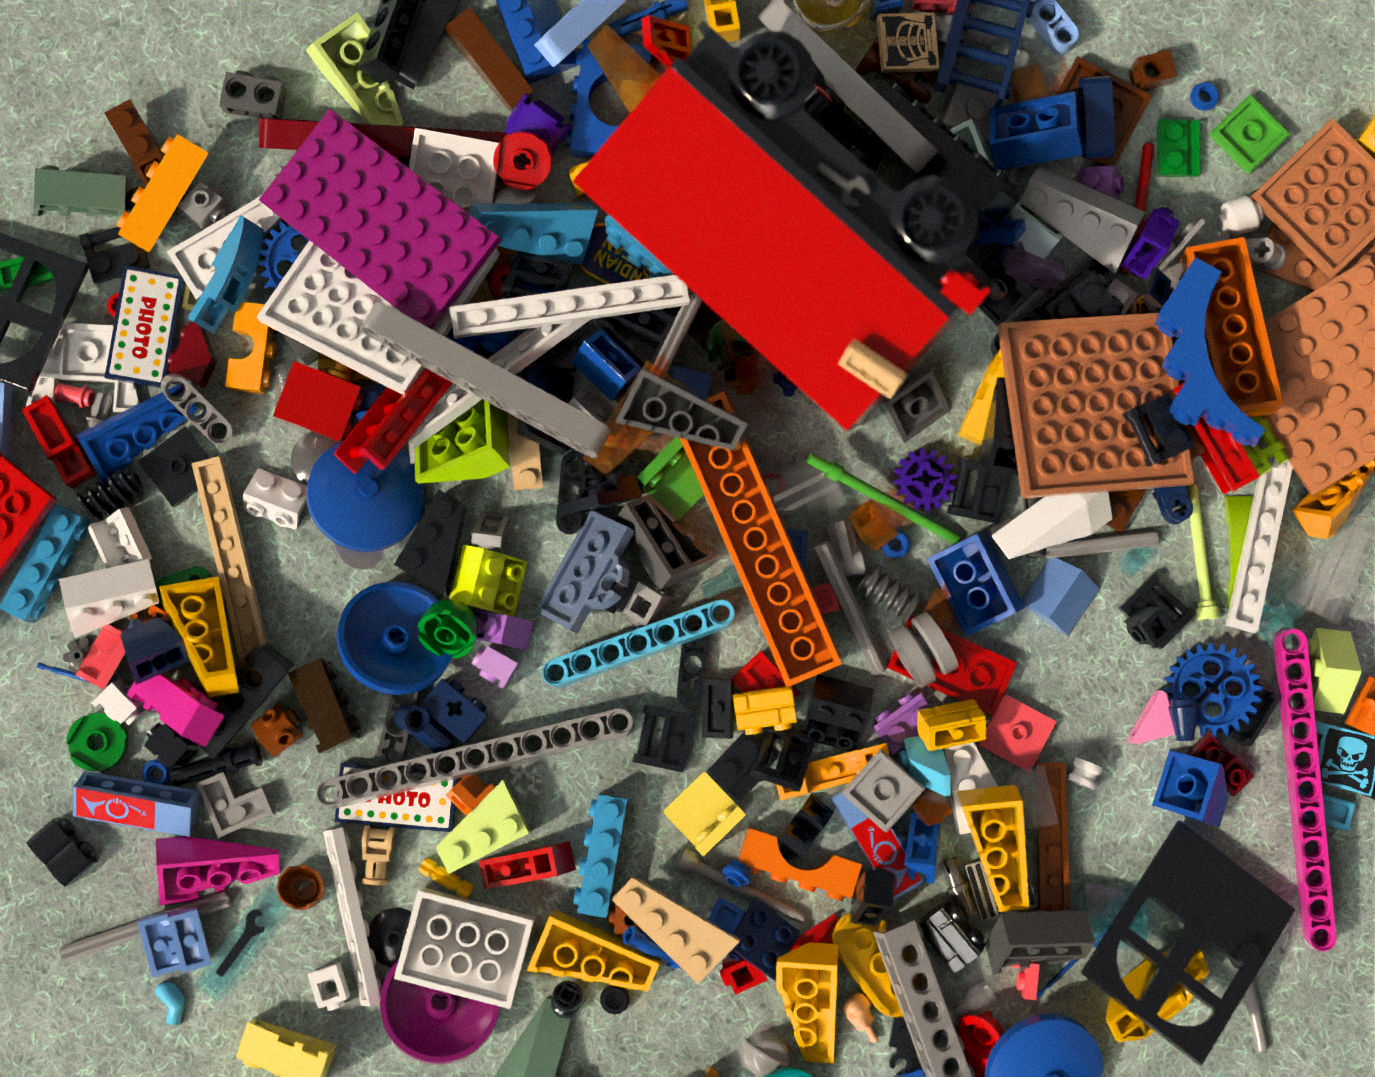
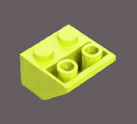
[449,545,528,617]

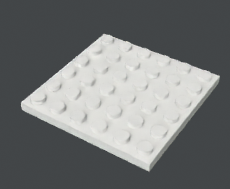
[257,240,500,394]

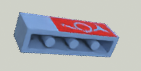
[73,771,200,837]
[830,789,924,900]

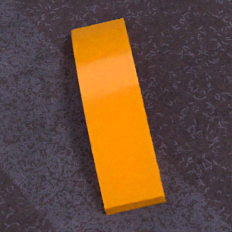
[776,743,890,801]

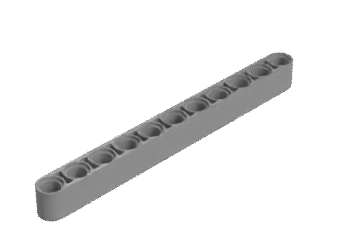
[316,709,633,809]

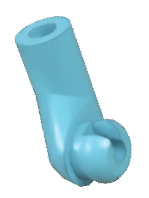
[155,982,185,1025]

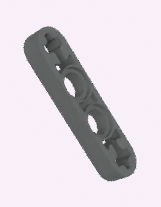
[377,691,420,765]

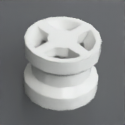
[1067,757,1103,790]

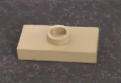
[839,339,907,399]

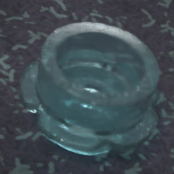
[1119,551,1146,577]

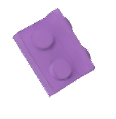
[872,691,931,755]

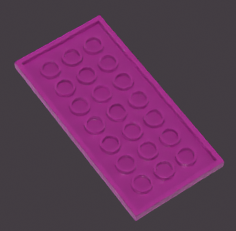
[259,109,502,329]

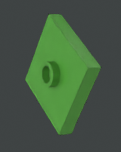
[1208,94,1290,174]

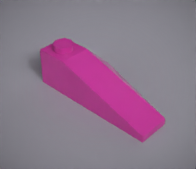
[156,836,280,905]

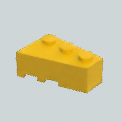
[957,348,1005,446]

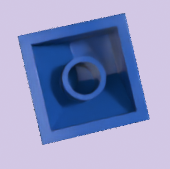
[1152,750,1228,828]

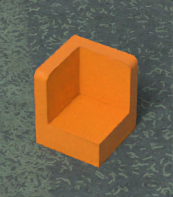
[445,775,495,816]

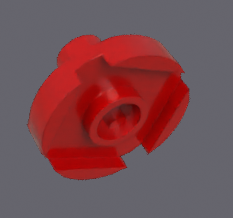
[493,130,552,191]

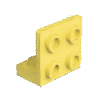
[664,772,746,856]

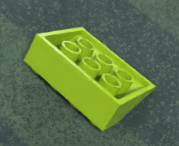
[414,383,511,484]

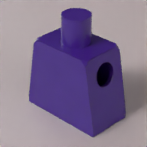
[1120,207,1180,280]

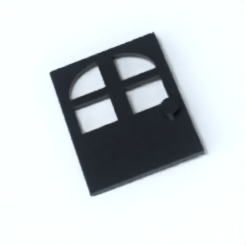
[0,233,90,393]
[1080,820,1296,1065]

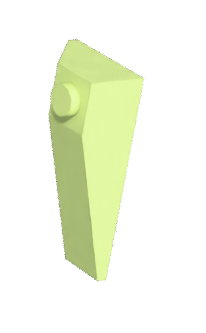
[306,12,404,126]

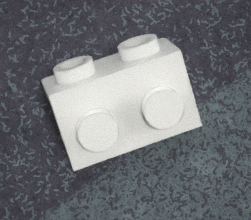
[243,468,307,530]
[88,507,153,568]

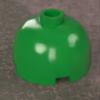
[418,599,479,658]

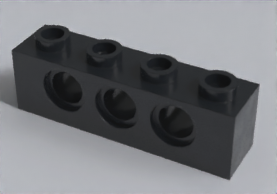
[357,0,425,84]
[191,643,294,759]

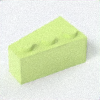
[436,779,531,874]

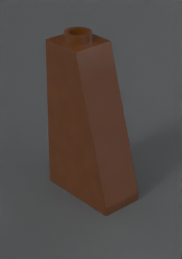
[443,7,534,111]

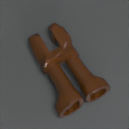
[855,36,938,104]

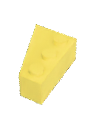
[236,1018,337,1077]

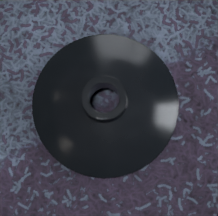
[367,908,412,967]

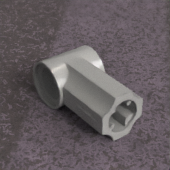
[826,520,866,579]

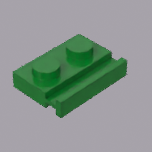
[1157,119,1200,177]

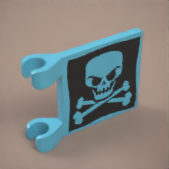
[1297,720,1375,796]

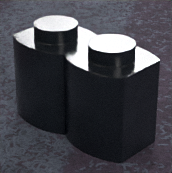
[26,817,97,887]

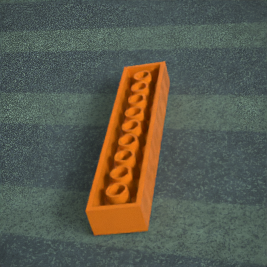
[680,391,844,687]

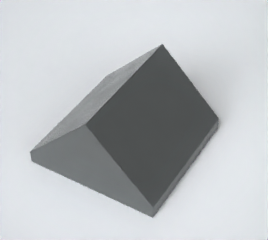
[878,368,951,443]

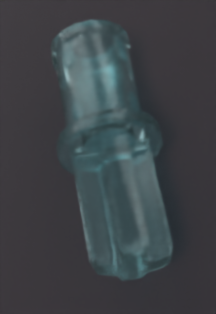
[700,565,741,599]

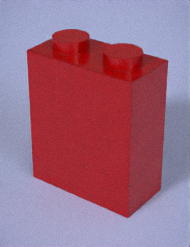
[272,361,363,442]

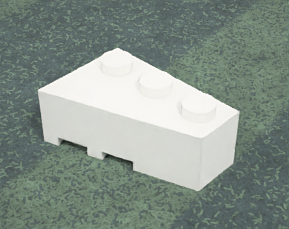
[59,559,159,638]
[943,742,998,834]

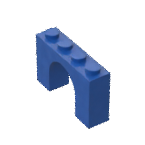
[566,39,652,159]

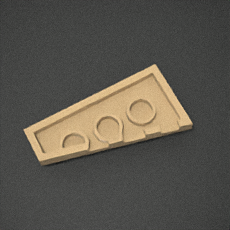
[612,876,740,984]

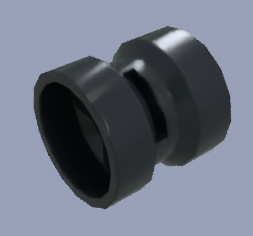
[551,981,582,1019]

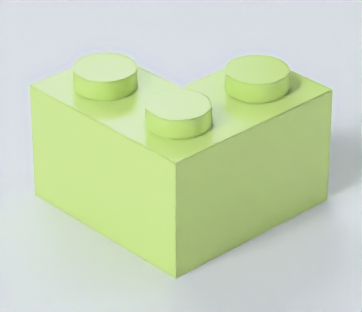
[1307,628,1362,714]

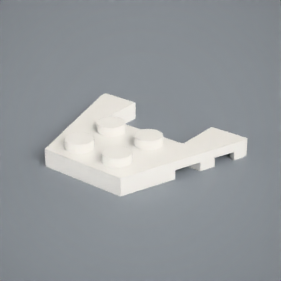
[26,323,140,413]

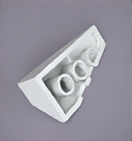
[991,492,1113,559]

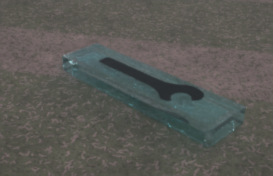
[195,886,288,1002]

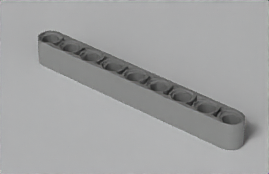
[757,0,939,173]
[361,302,611,458]

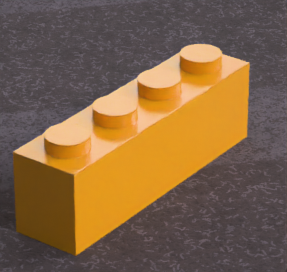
[116,134,209,252]

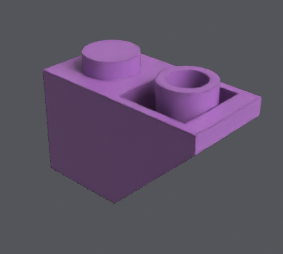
[471,609,534,650]

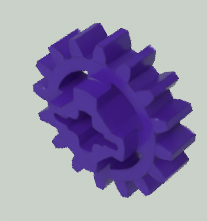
[892,448,956,512]

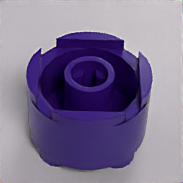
[505,92,572,155]

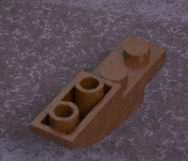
[104,99,184,210]

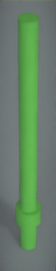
[806,453,960,544]

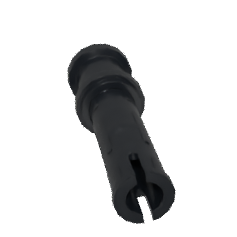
[170,740,263,787]

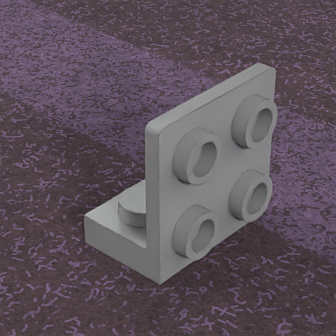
[1156,218,1207,291]

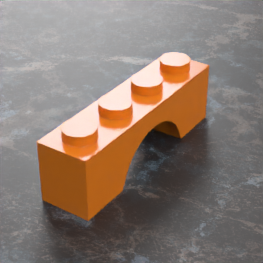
[737,827,862,901]

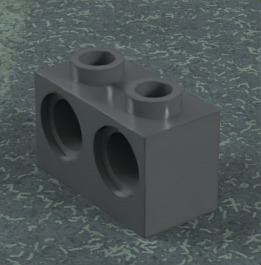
[219,70,287,119]

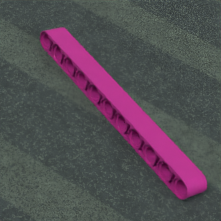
[1274,628,1336,951]

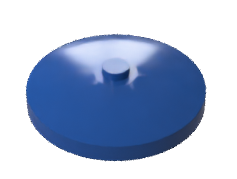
[306,441,425,552]
[336,582,453,695]
[985,1014,1103,1077]

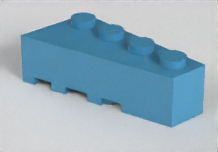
[470,201,598,265]

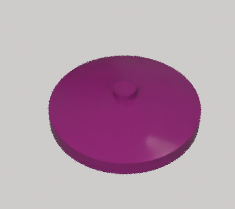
[380,960,500,1064]

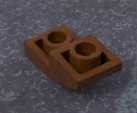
[911,787,954,826]

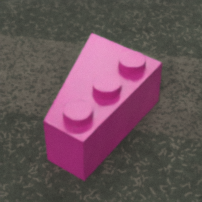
[126,673,224,747]

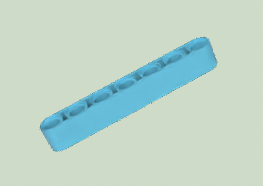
[542,600,736,688]

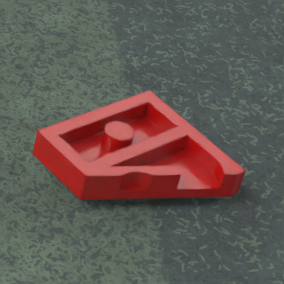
[641,15,691,68]

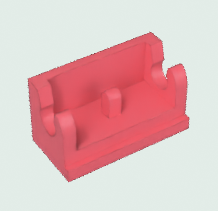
[75,624,126,690]

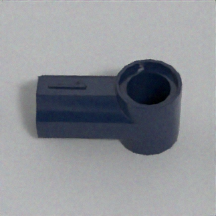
[395,704,453,753]

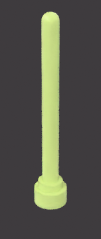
[1186,483,1220,621]

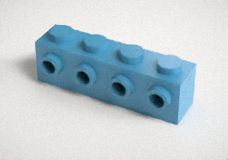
[0,504,91,623]
[573,793,628,918]

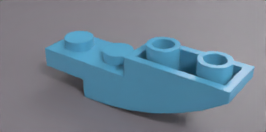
[188,215,264,334]

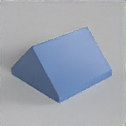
[1022,558,1100,636]

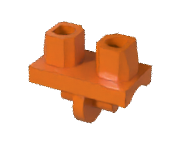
[1345,676,1375,736]

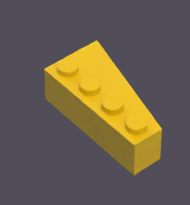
[159,576,239,698]
[956,785,1029,912]
[527,909,661,991]

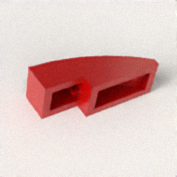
[21,395,98,489]

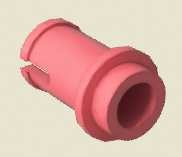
[54,383,95,409]

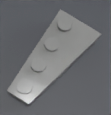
[1020,166,1146,274]

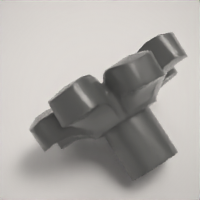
[63,638,92,673]

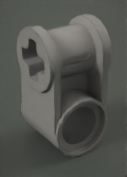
[1245,237,1287,271]

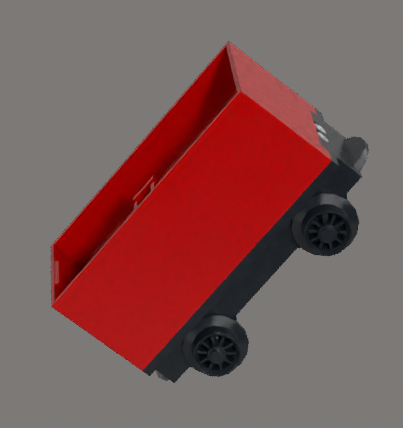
[572,21,1007,431]

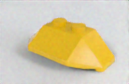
[1106,949,1210,1043]

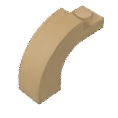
[507,412,543,490]

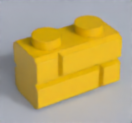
[733,686,797,735]
[917,699,986,751]

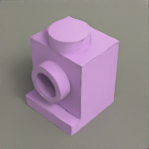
[472,646,519,689]

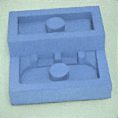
[137,908,212,978]

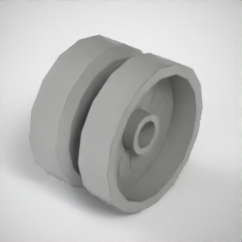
[889,612,959,688]

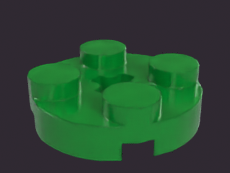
[66,713,128,771]

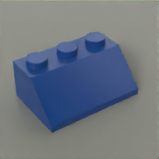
[496,0,579,84]
[989,92,1083,170]
[927,530,1025,637]

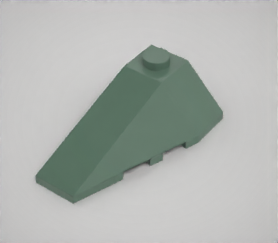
[494,997,571,1077]

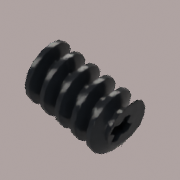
[76,463,144,522]

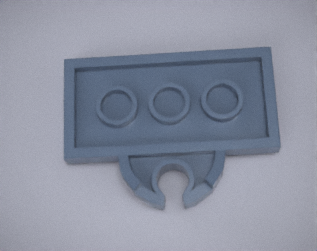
[534,511,635,634]

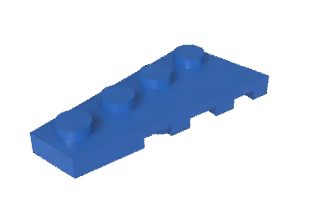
[77,383,198,485]

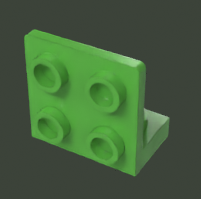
[637,437,704,522]

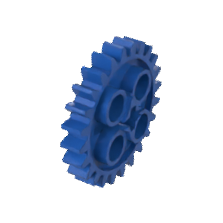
[258,222,309,291]
[1164,642,1262,738]

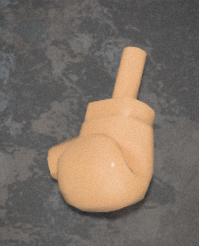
[843,992,878,1043]

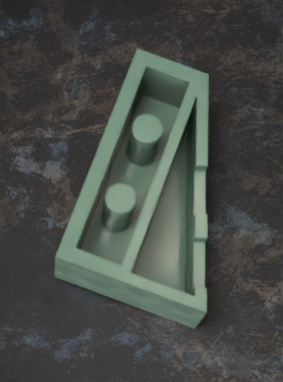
[34,165,126,216]

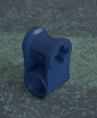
[1152,486,1193,525]

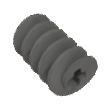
[855,564,921,624]

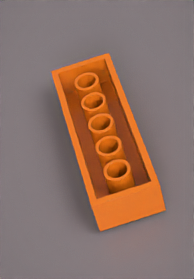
[1180,237,1284,417]

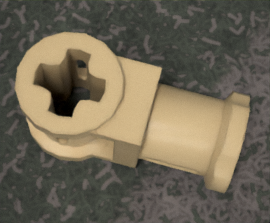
[361,825,396,885]

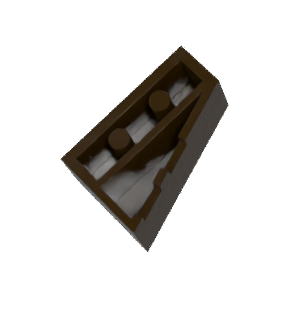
[288,658,362,754]

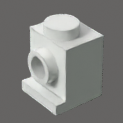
[91,677,144,725]
[308,962,351,1011]

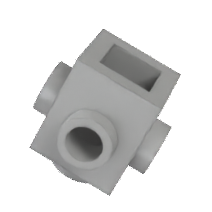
[177,181,227,230]

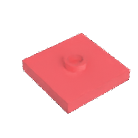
[977,694,1057,773]

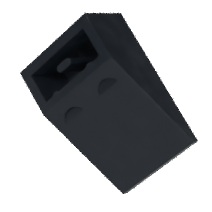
[978,377,1018,475]

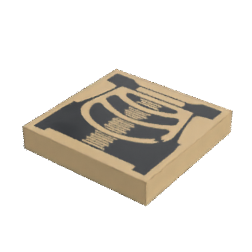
[877,13,940,73]

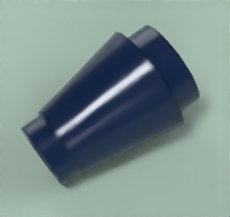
[1168,698,1198,741]

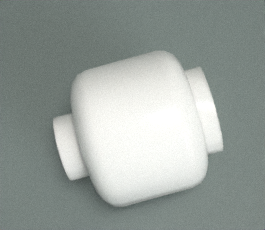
[1217,195,1263,238]

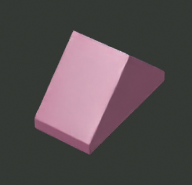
[1126,690,1175,744]

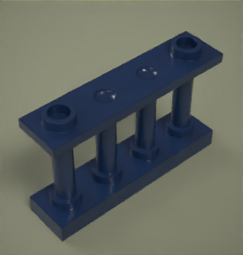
[933,0,1035,108]

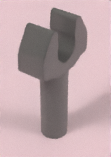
[815,162,871,208]

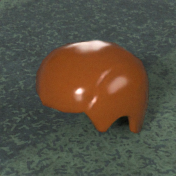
[276,865,325,910]

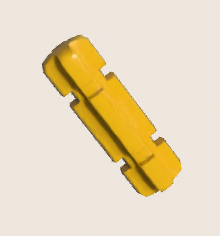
[419,858,474,899]

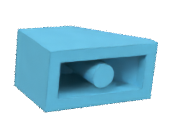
[899,736,951,796]

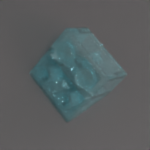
[1080,884,1148,950]

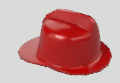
[957,1010,1004,1077]

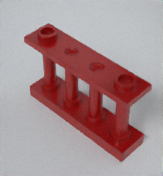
[333,368,452,474]
[1172,382,1260,495]

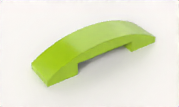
[1225,496,1254,611]

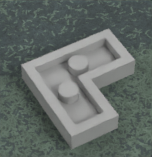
[196,772,275,838]

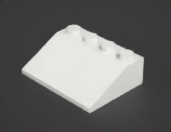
[394,887,536,1009]

